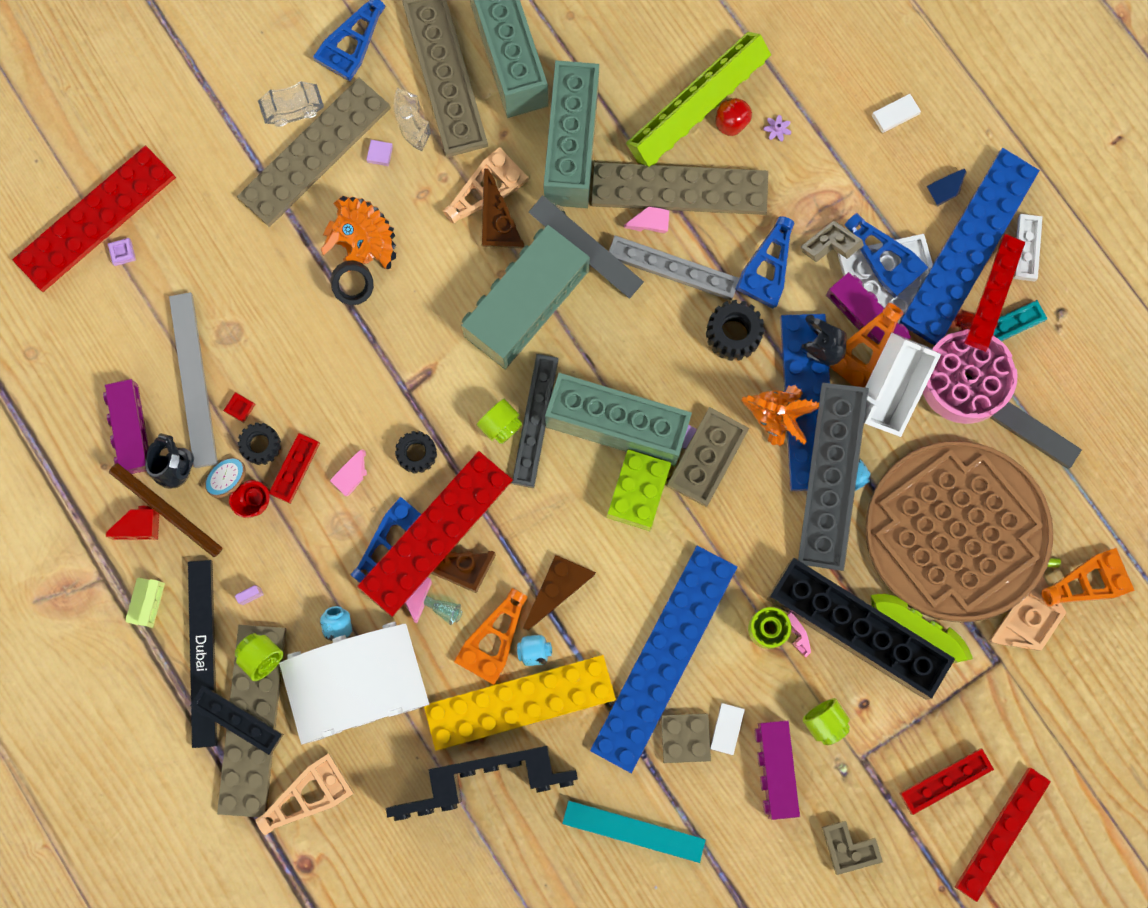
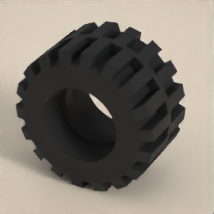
[706,300,764,361]

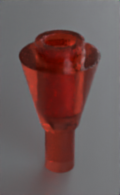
[955,309,998,331]

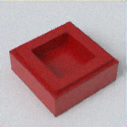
[223,392,256,423]

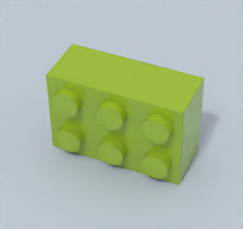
[607,450,671,531]

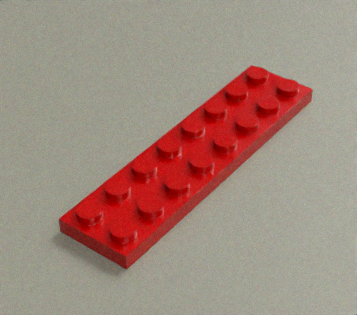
[12,145,176,292]
[357,451,513,618]

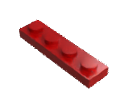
[899,748,994,815]

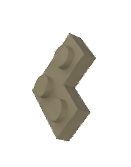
[801,221,864,262]
[822,821,883,875]

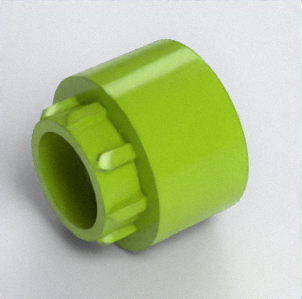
[476,398,522,444]
[748,607,791,649]
[235,633,283,681]
[802,698,850,746]

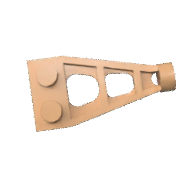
[443,147,528,224]
[255,753,354,835]

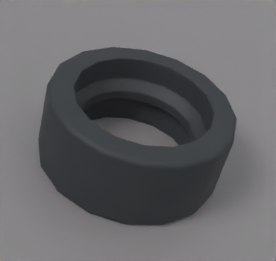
[330,260,374,305]

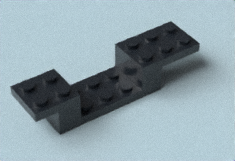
[386,746,578,821]

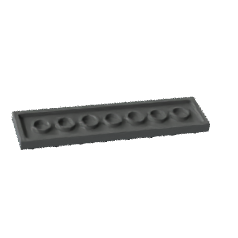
[798,383,869,571]

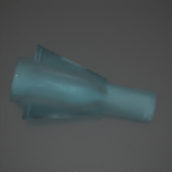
[424,596,463,625]

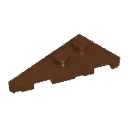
[481,168,524,248]
[431,551,496,594]
[523,555,596,631]

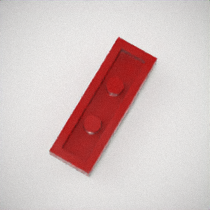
[269,433,320,504]

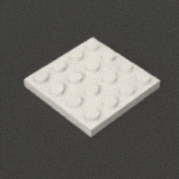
[838,234,933,331]

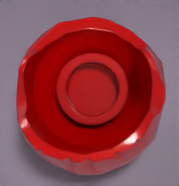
[716,98,752,136]
[229,480,270,518]

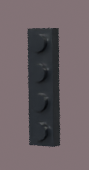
[190,685,284,755]

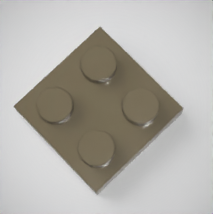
[661,714,711,763]

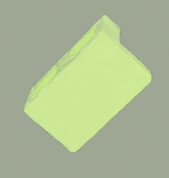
[126,578,165,628]

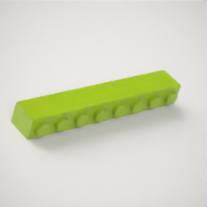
[626,32,771,167]

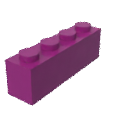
[826,272,911,344]
[103,379,149,474]
[754,720,800,820]

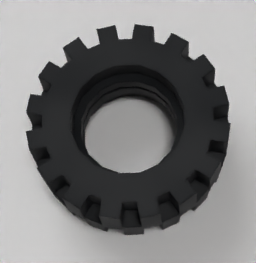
[237,422,281,465]
[395,431,437,474]

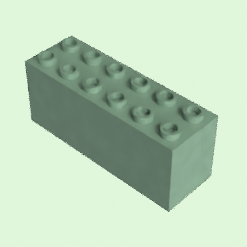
[470,0,548,118]
[544,60,600,209]
[461,225,590,370]
[545,373,692,466]

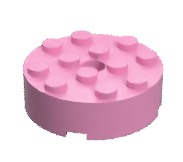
[923,329,1017,424]

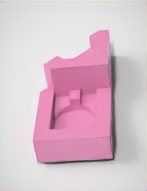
[624,207,669,233]
[330,449,367,496]
[405,578,432,623]
[787,612,811,658]

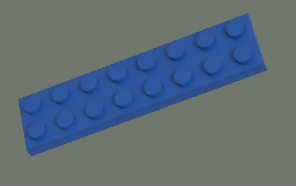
[780,314,830,491]

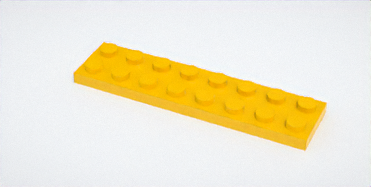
[424,655,616,751]

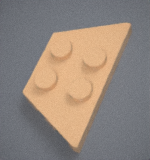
[989,577,1066,651]

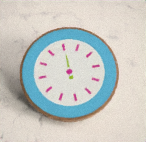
[205,458,246,498]

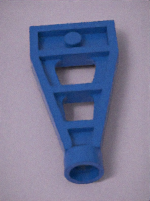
[313,0,386,81]
[845,213,929,298]
[735,216,794,309]
[350,497,421,583]

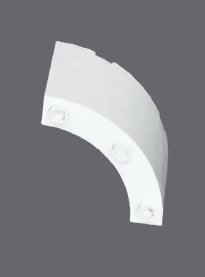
[279,622,429,745]

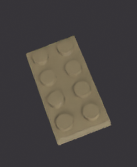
[667,407,749,508]

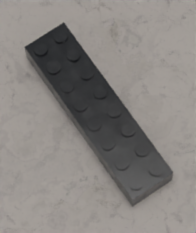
[767,558,955,700]

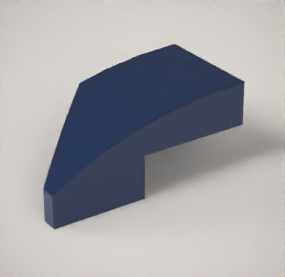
[927,168,967,207]

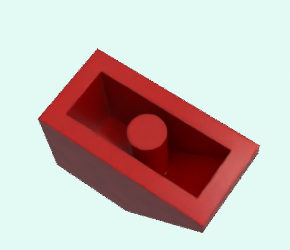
[106,505,159,540]

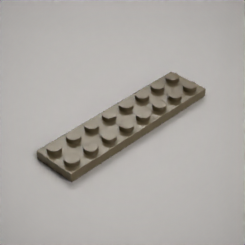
[402,0,488,158]
[237,78,391,227]
[592,162,768,215]
[217,625,286,817]

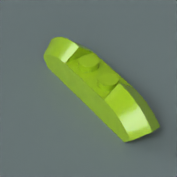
[871,594,973,663]

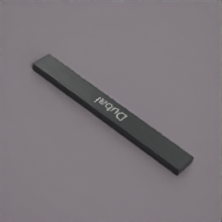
[188,560,217,748]

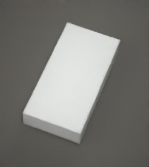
[872,94,921,133]
[710,703,745,755]

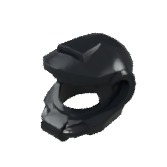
[800,315,847,366]
[145,433,194,489]

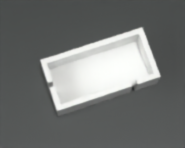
[864,332,941,437]

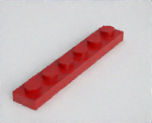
[964,234,1026,352]
[955,768,1051,902]

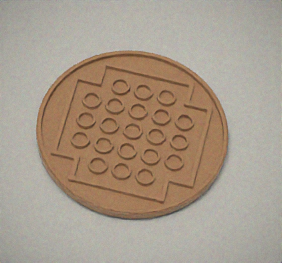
[865,441,1053,623]

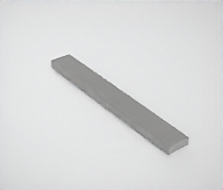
[169,292,218,468]

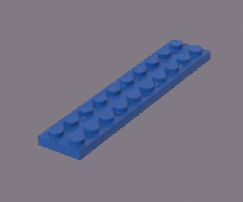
[899,148,1040,346]
[590,546,737,774]

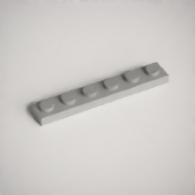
[609,236,740,301]

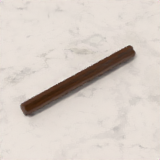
[109,463,223,557]

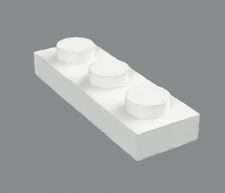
[1013,214,1042,282]

